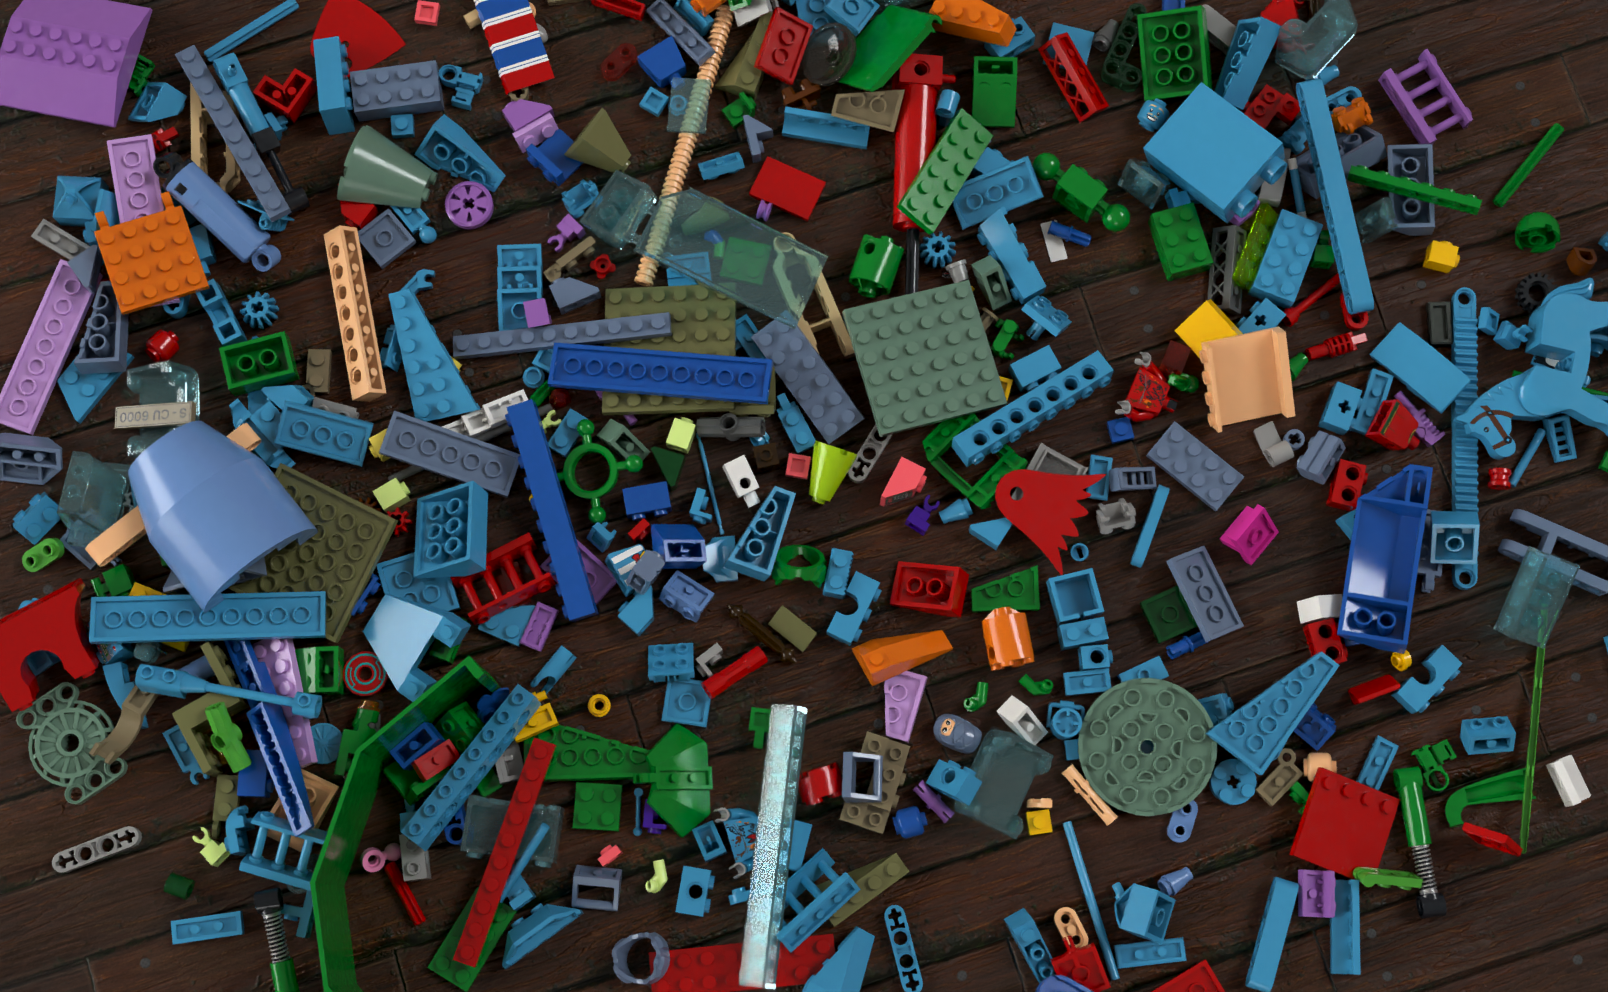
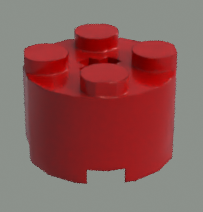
[794,762,843,805]

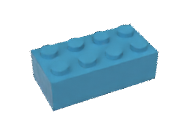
[1248,209,1323,309]

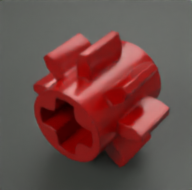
[387,507,412,536]

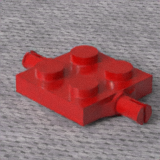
[1050,936,1111,992]

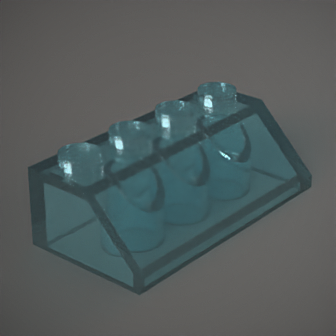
[1493,546,1580,649]

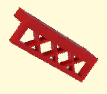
[1038,32,1109,123]

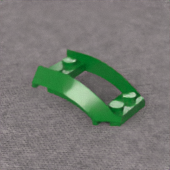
[922,414,1028,509]

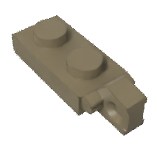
[543,236,597,284]

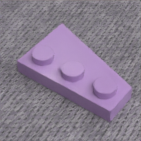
[884,671,927,743]

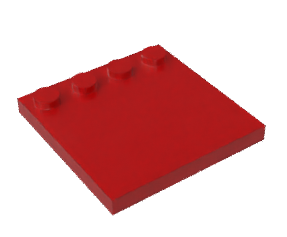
[1289,767,1400,883]

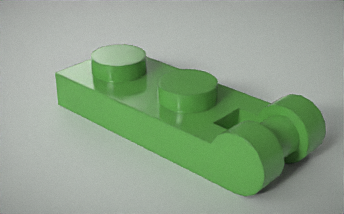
[1353,867,1423,890]

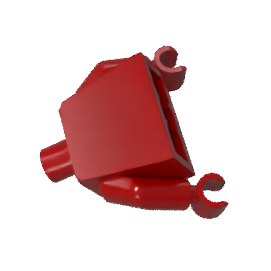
[1260,0,1313,58]

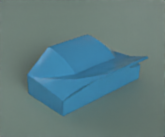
[703,535,738,583]

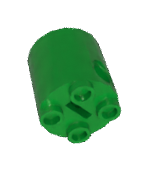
[849,234,904,298]

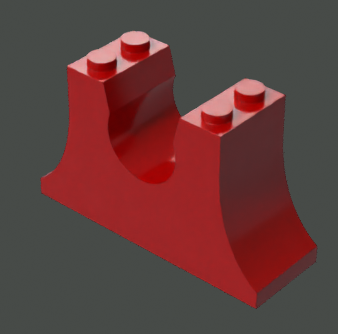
[0,578,100,712]

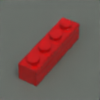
[591,0,646,21]

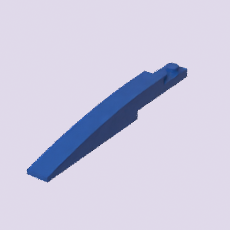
[224,640,315,837]

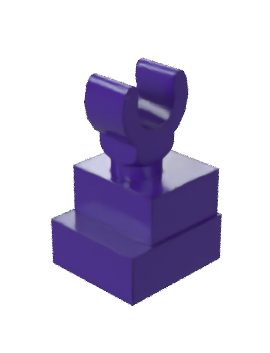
[905,495,940,536]

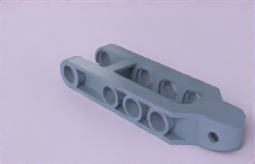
[1498,509,1608,596]

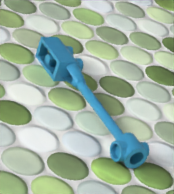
[135,664,322,719]

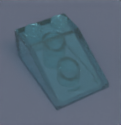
[1118,158,1171,210]

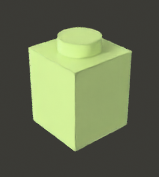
[666,417,697,454]
[373,478,411,513]

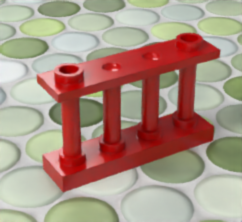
[450,532,556,625]

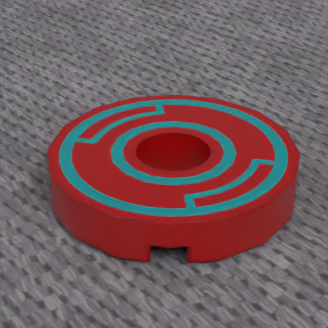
[343,651,389,697]

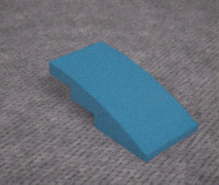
[497,244,543,331]
[1370,322,1471,414]

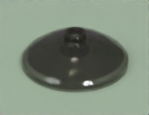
[801,23,857,86]

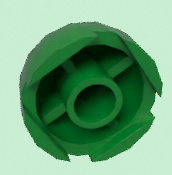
[1515,212,1561,253]

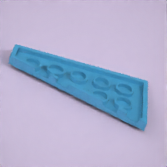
[388,289,481,422]
[1205,651,1340,775]

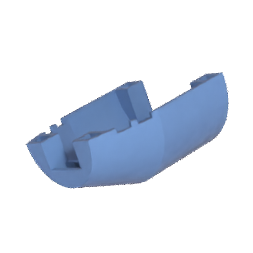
[128,421,318,613]

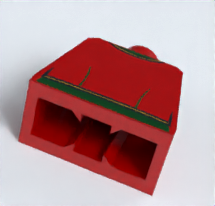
[1365,399,1420,451]

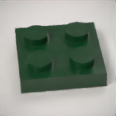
[1139,586,1198,644]

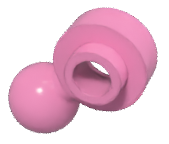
[360,843,401,872]

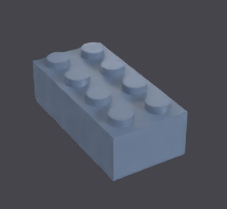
[350,60,444,122]

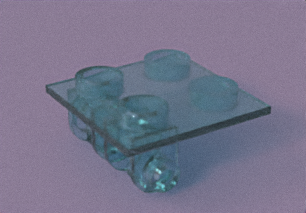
[133,642,167,664]

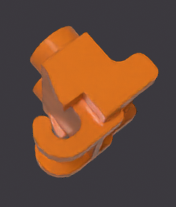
[1331,97,1373,135]

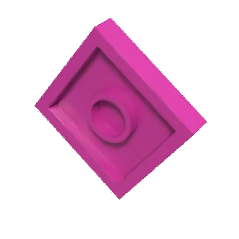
[1220,504,1279,565]

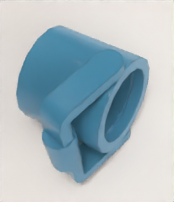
[1046,700,1085,740]

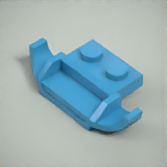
[229,398,296,469]

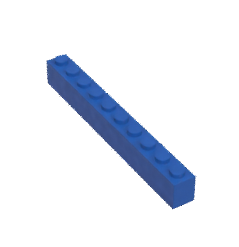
[505,399,599,622]

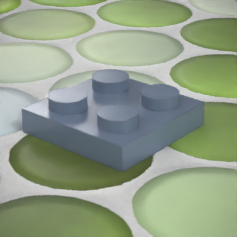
[358,208,417,269]

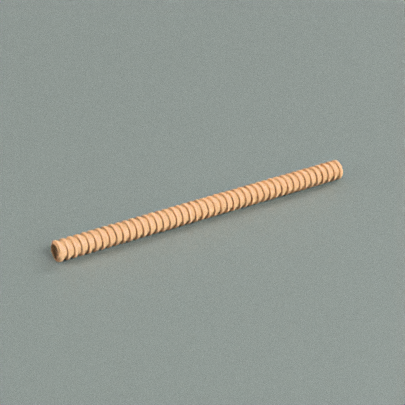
[634,5,734,287]

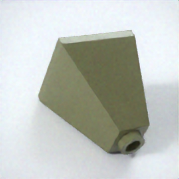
[564,108,631,174]

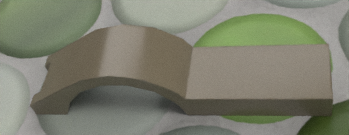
[89,685,159,765]

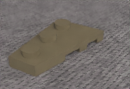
[831,89,905,132]

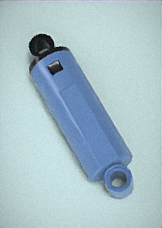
[153,152,281,272]

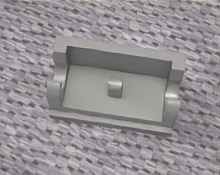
[733,0,779,27]
[495,739,524,785]

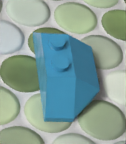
[502,903,584,969]

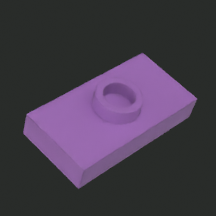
[520,602,559,652]

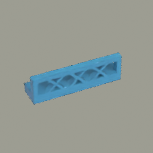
[782,106,870,150]
[1330,880,1361,975]

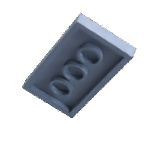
[1146,421,1244,512]
[1166,546,1244,643]

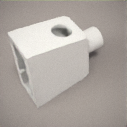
[722,455,760,508]

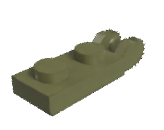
[211,774,240,839]

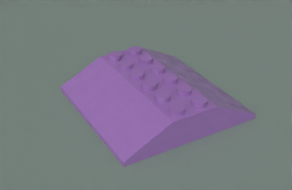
[0,0,152,128]

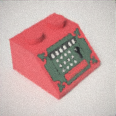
[880,457,927,507]

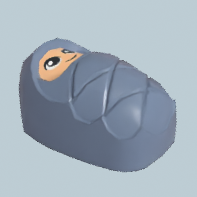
[933,714,982,754]

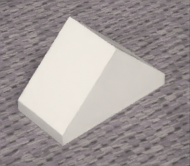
[1297,594,1342,624]

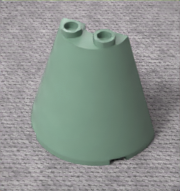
[337,125,438,208]

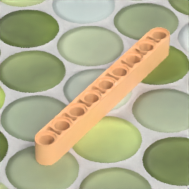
[85,423,262,567]

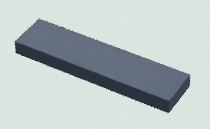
[645,0,715,66]

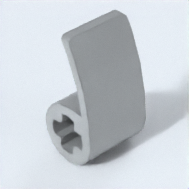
[1253,421,1294,467]

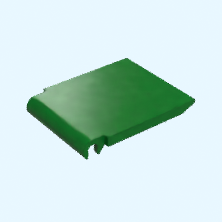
[823,5,942,92]

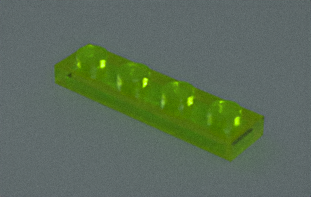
[1232,203,1278,290]

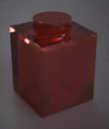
[1159,340,1191,377]

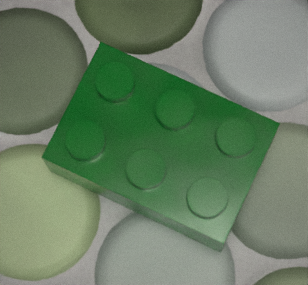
[1148,202,1214,282]
[219,331,300,396]

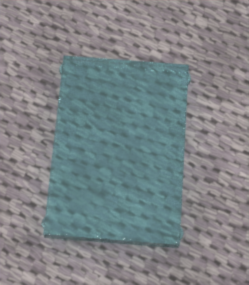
[667,78,711,134]

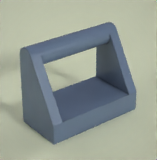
[842,752,883,803]
[572,865,622,911]

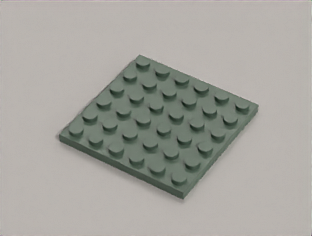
[843,280,1007,437]

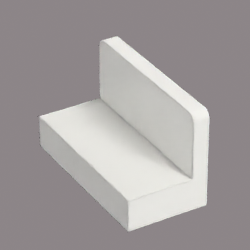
[1546,755,1591,807]

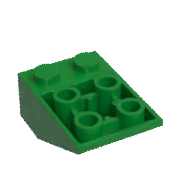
[972,56,1017,128]
[295,646,344,695]

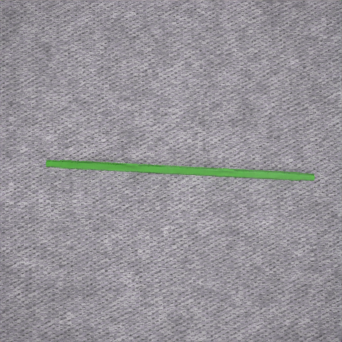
[1519,605,1548,854]

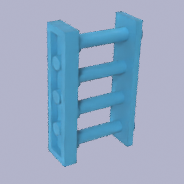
[239,811,327,891]
[754,848,861,952]

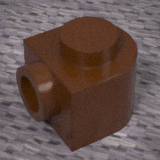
[1566,247,1597,276]

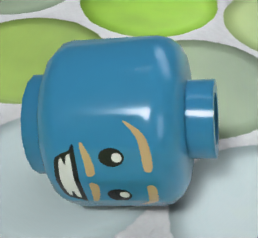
[1137,98,1169,132]

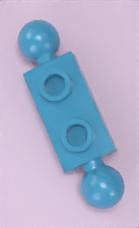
[389,205,437,244]

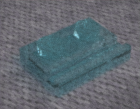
[1355,197,1398,243]

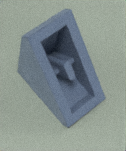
[67,245,103,294]

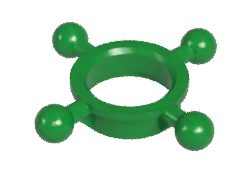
[557,419,643,524]

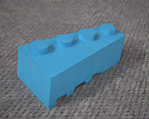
[1214,17,1282,110]
[313,36,355,135]
[722,486,796,581]

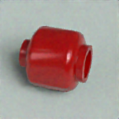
[145,330,179,362]

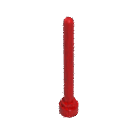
[1282,273,1340,327]

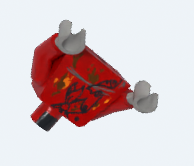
[1115,352,1178,422]

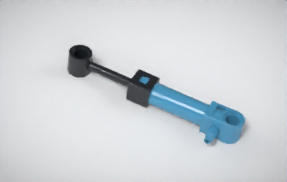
[212,53,310,215]

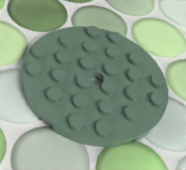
[1078,678,1217,816]

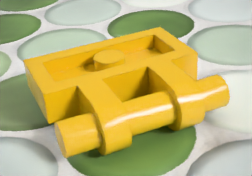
[515,690,559,743]

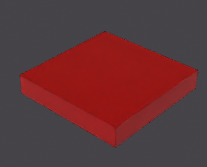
[1462,822,1523,857]

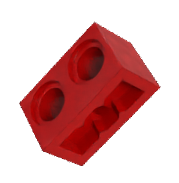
[1326,459,1368,512]
[1302,618,1348,664]

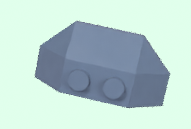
[0,433,63,485]

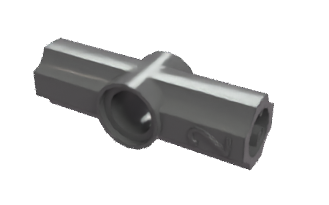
[696,413,766,441]

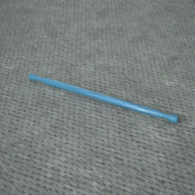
[696,433,724,535]

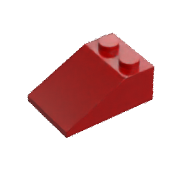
[890,561,969,618]

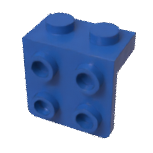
[526,129,583,186]

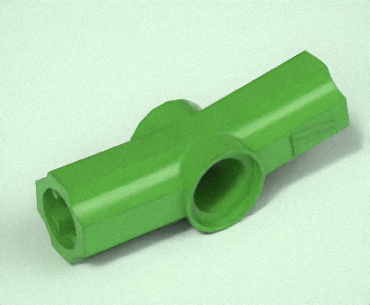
[205,702,252,773]

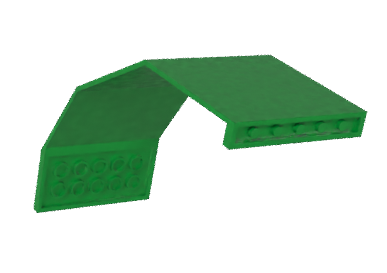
[310,656,501,992]

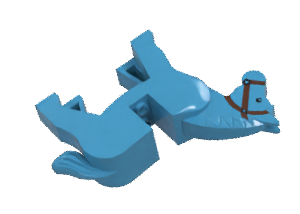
[1452,278,1608,460]

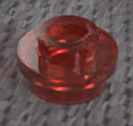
[549,389,571,408]

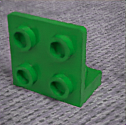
[434,701,485,767]
[383,761,450,806]

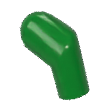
[963,682,988,712]

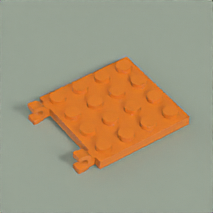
[94,191,210,315]

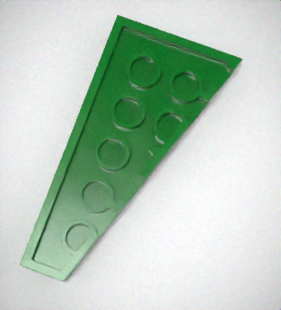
[524,725,651,782]

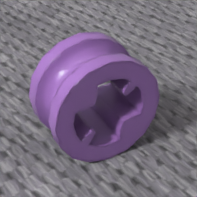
[756,200,773,222]

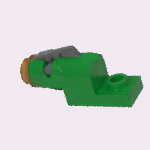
[334,699,381,776]

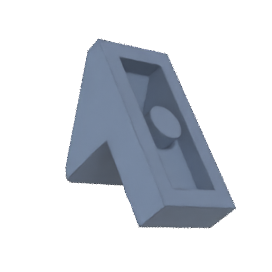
[743,115,773,163]

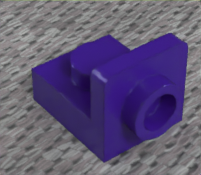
[643,799,667,834]

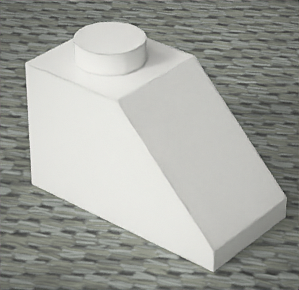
[997,695,1048,748]

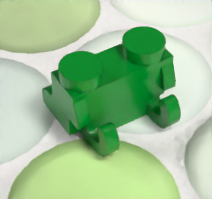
[988,319,1025,360]

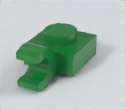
[749,707,774,749]

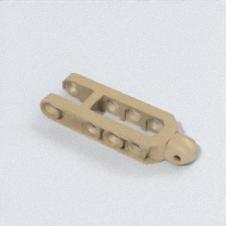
[190,82,240,194]
[773,232,855,357]

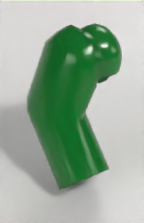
[1018,674,1053,696]

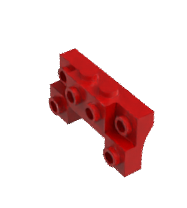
[1241,84,1300,130]

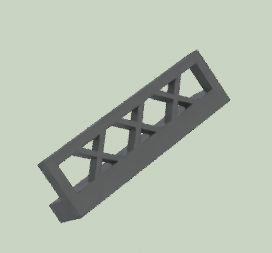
[1207,225,1247,315]

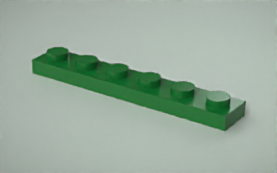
[1347,165,1482,215]

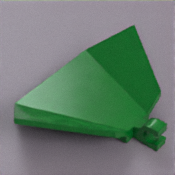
[633,723,713,838]

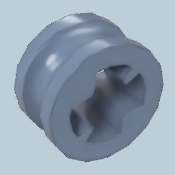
[1283,429,1305,451]

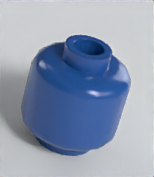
[893,806,928,839]

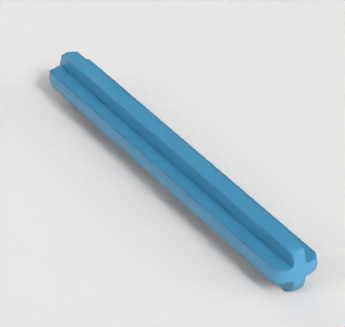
[204,0,299,62]

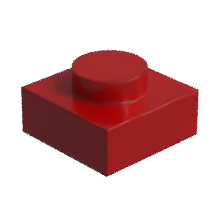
[628,518,651,544]

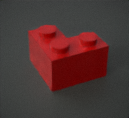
[253,68,317,123]

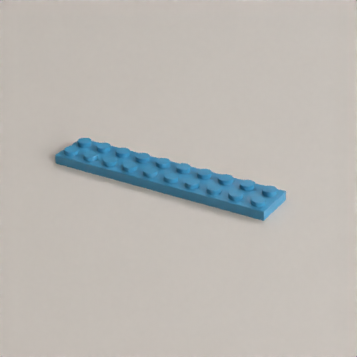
[89,591,326,644]

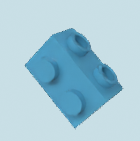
[12,492,66,545]

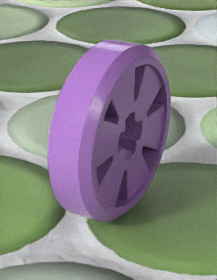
[445,181,494,229]

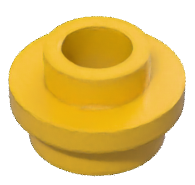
[1391,650,1412,671]
[588,694,611,717]

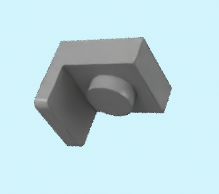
[695,643,723,678]

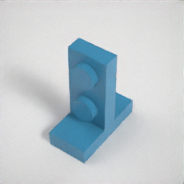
[255,890,315,938]

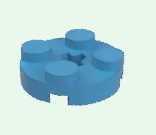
[1209,759,1257,805]

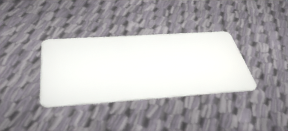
[1041,220,1067,262]

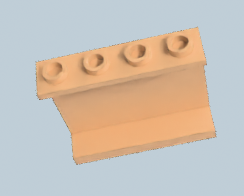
[1199,326,1295,433]

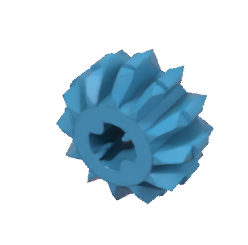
[919,231,956,269]
[240,291,279,329]

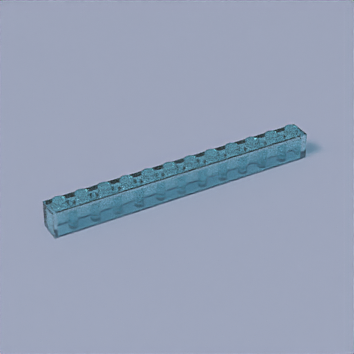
[739,704,807,989]

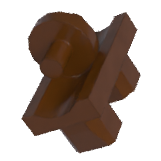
[781,78,821,111]

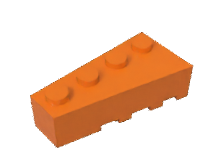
[929,0,1017,47]

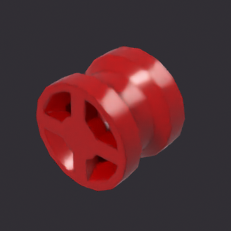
[1488,468,1511,490]

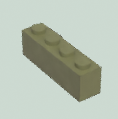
[715,12,773,101]
[809,853,910,927]

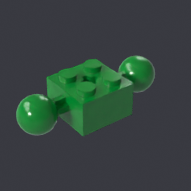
[1032,153,1130,232]

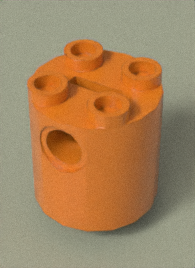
[981,607,1035,671]

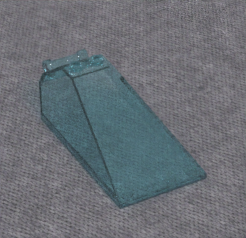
[621,187,828,329]

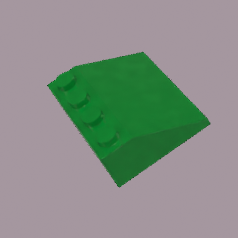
[1137,5,1213,101]

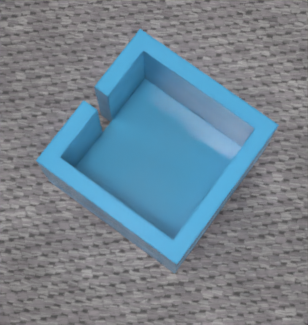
[1046,568,1104,626]

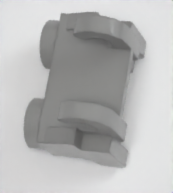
[1096,498,1136,534]

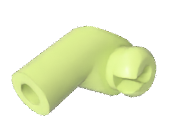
[645,859,668,893]

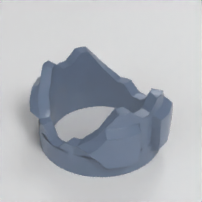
[612,932,670,985]

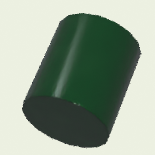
[164,872,195,900]

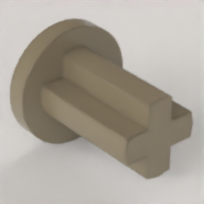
[980,307,999,331]

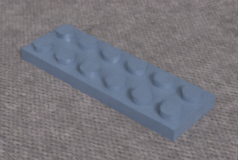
[751,311,865,444]
[379,411,521,498]

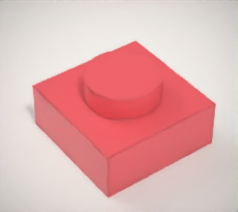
[414,0,440,26]
[785,453,811,480]
[598,845,623,867]

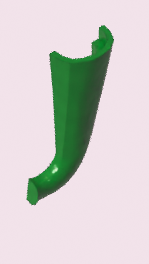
[1445,768,1536,828]

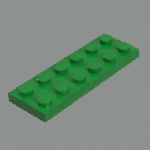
[897,108,993,235]

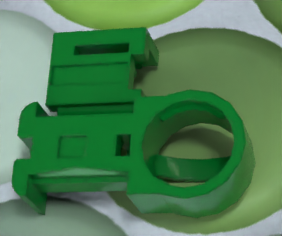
[128,54,155,97]
[1411,739,1457,792]

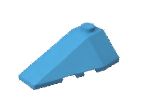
[414,114,506,192]
[802,926,875,992]

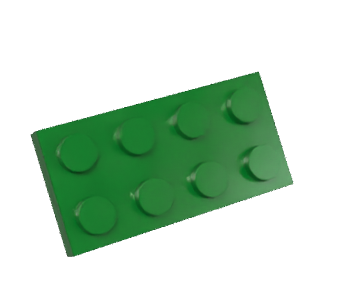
[427,887,517,992]

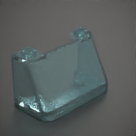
[1275,0,1358,79]
[127,361,199,458]
[954,729,1054,839]

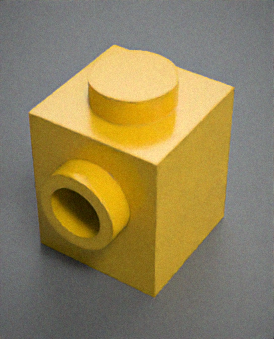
[1423,240,1460,274]

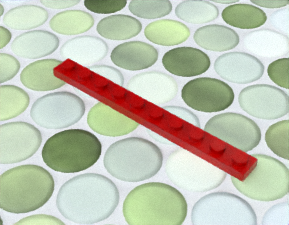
[453,737,557,968]

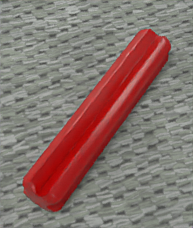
[384,861,426,926]

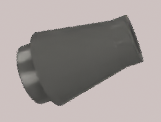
[1092,19,1119,52]

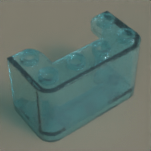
[460,795,565,868]

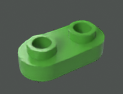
[22,538,64,572]

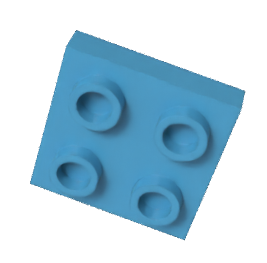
[1021,295,1072,341]

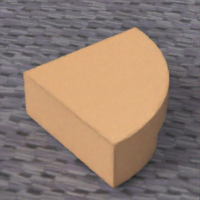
[1027,798,1052,809]

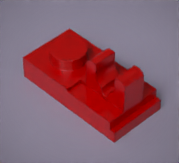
[411,739,460,783]

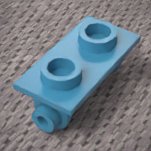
[380,324,402,372]

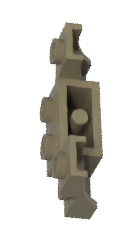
[839,731,910,835]

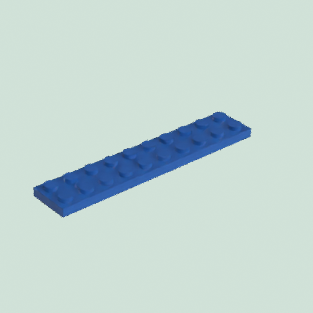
[548,342,773,404]

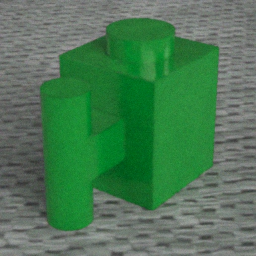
[91,564,136,597]

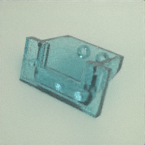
[57,451,131,547]

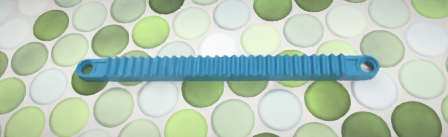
[1451,287,1479,590]

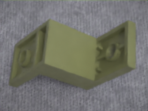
[172,642,250,777]

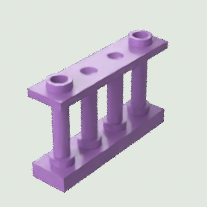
[1378,49,1473,145]

